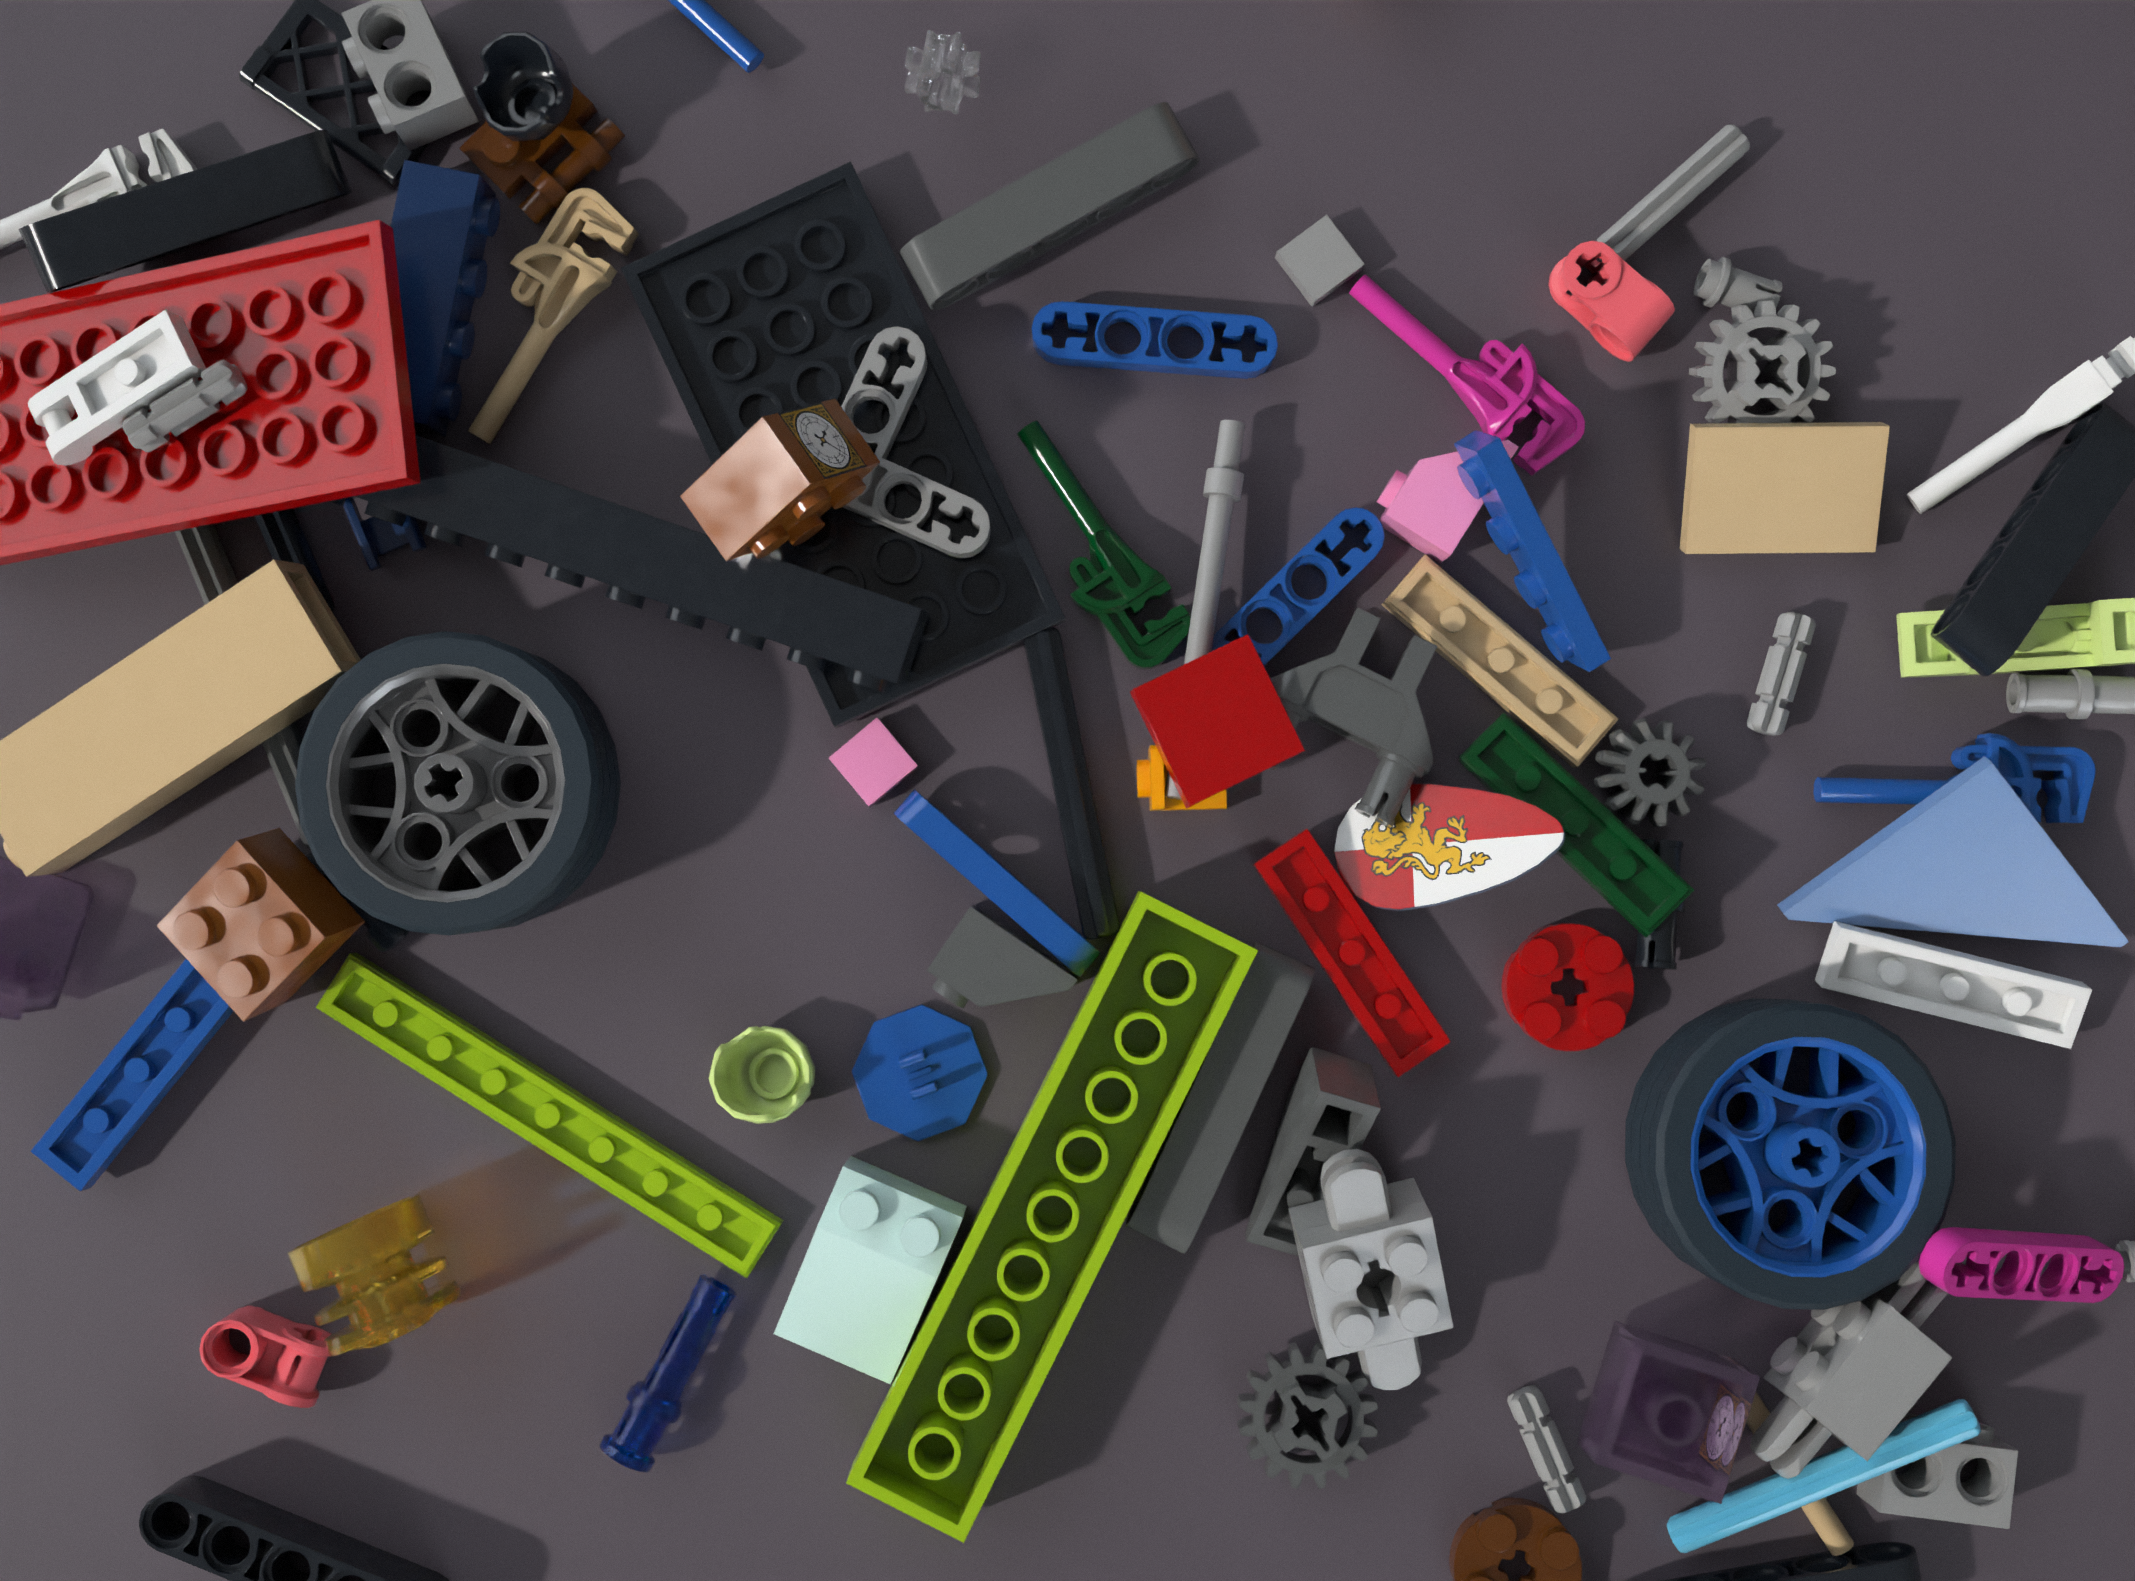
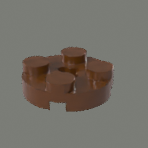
[1449,1497,1582,1581]

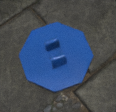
[852,1004,988,1141]

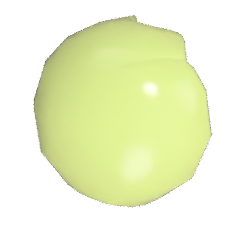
[709,1026,815,1124]

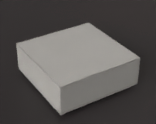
[1275,214,1365,307]

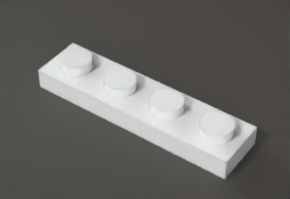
[1815,921,2092,1049]

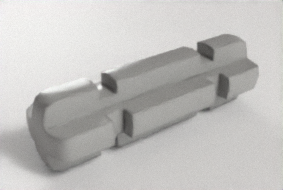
[122,360,248,452]
[1746,612,1816,736]
[1507,1385,1586,1513]

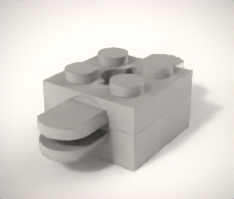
[1288,1149,1453,1390]
[1750,1259,1953,1479]

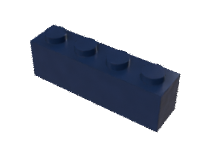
[391,160,500,437]

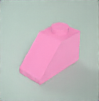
[1376,440,1519,564]

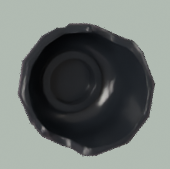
[473,31,573,141]

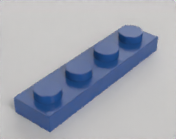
[1454,430,1611,672]
[31,959,233,1191]

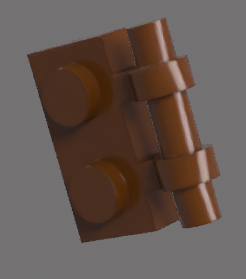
[459,83,625,225]

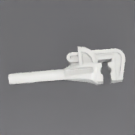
[0,128,197,250]
[1906,336,2135,514]

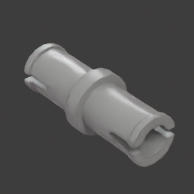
[2006,669,2135,720]

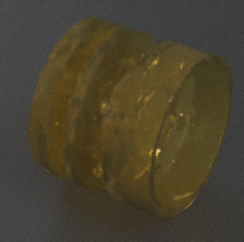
[286,1193,462,1356]

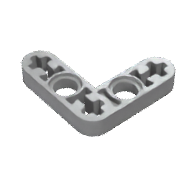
[841,326,991,558]

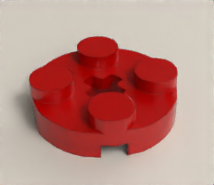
[1502,923,1634,1051]

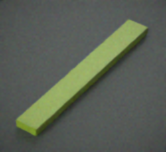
[316,953,784,1278]

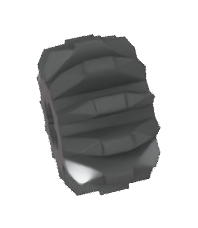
[1594,719,1707,827]

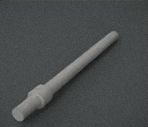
[1165,420,1245,800]

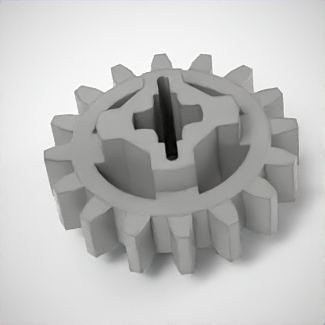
[1689,301,1836,423]

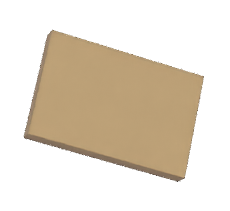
[1680,422,1890,554]

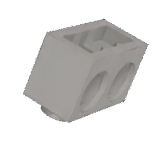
[341,0,479,151]
[1856,1413,2018,1529]

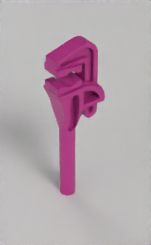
[1349,274,1585,476]

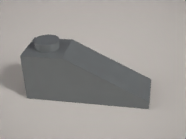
[1245,1047,1381,1256]

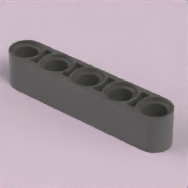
[899,102,1200,311]
[1125,941,1315,1253]

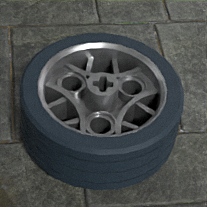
[295,631,621,936]

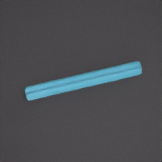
[1666,1399,1981,1553]

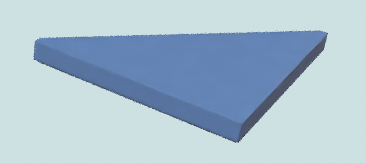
[1777,756,2129,947]

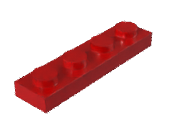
[1252,829,1451,1077]

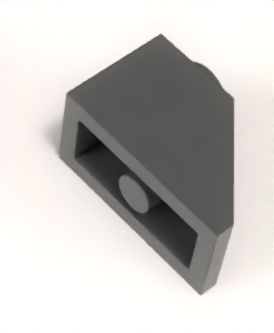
[926,905,1077,1008]

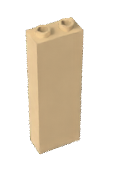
[0,559,361,877]

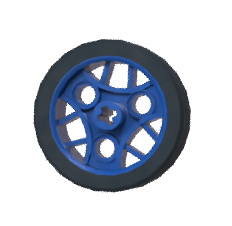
[1625,998,1956,1310]

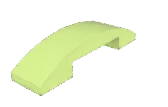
[1896,598,2135,678]

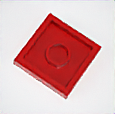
[1130,634,1305,808]

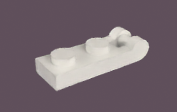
[27,309,206,465]

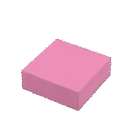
[829,718,919,807]

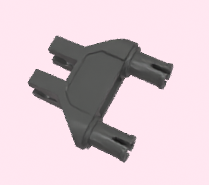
[1269,608,1437,827]

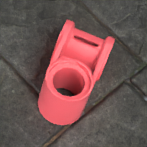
[1548,241,1675,362]
[199,1306,340,1408]

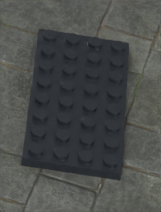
[621,161,1066,728]

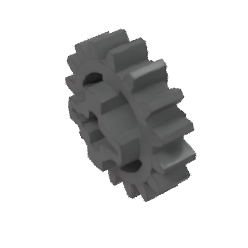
[1237,1342,1378,1489]

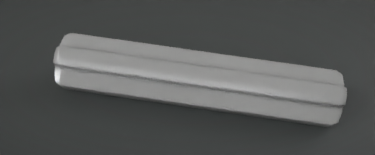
[1597,124,1750,262]

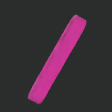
[1919,1227,2124,1303]

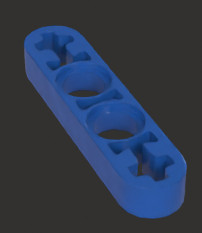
[1032,301,1278,379]
[1212,507,1384,666]
[894,789,1101,977]

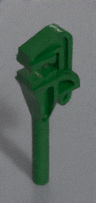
[1017,420,1191,669]

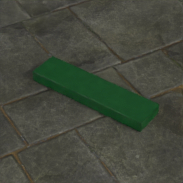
[1458,713,1694,938]

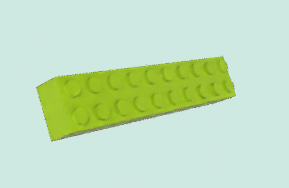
[846,891,1258,1543]

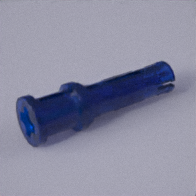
[599,1274,737,1473]

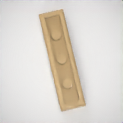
[1381,554,1619,768]

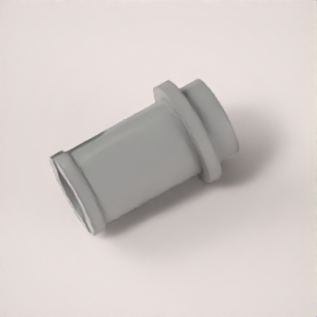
[1693,257,1783,315]

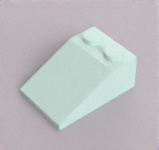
[774,1156,967,1385]

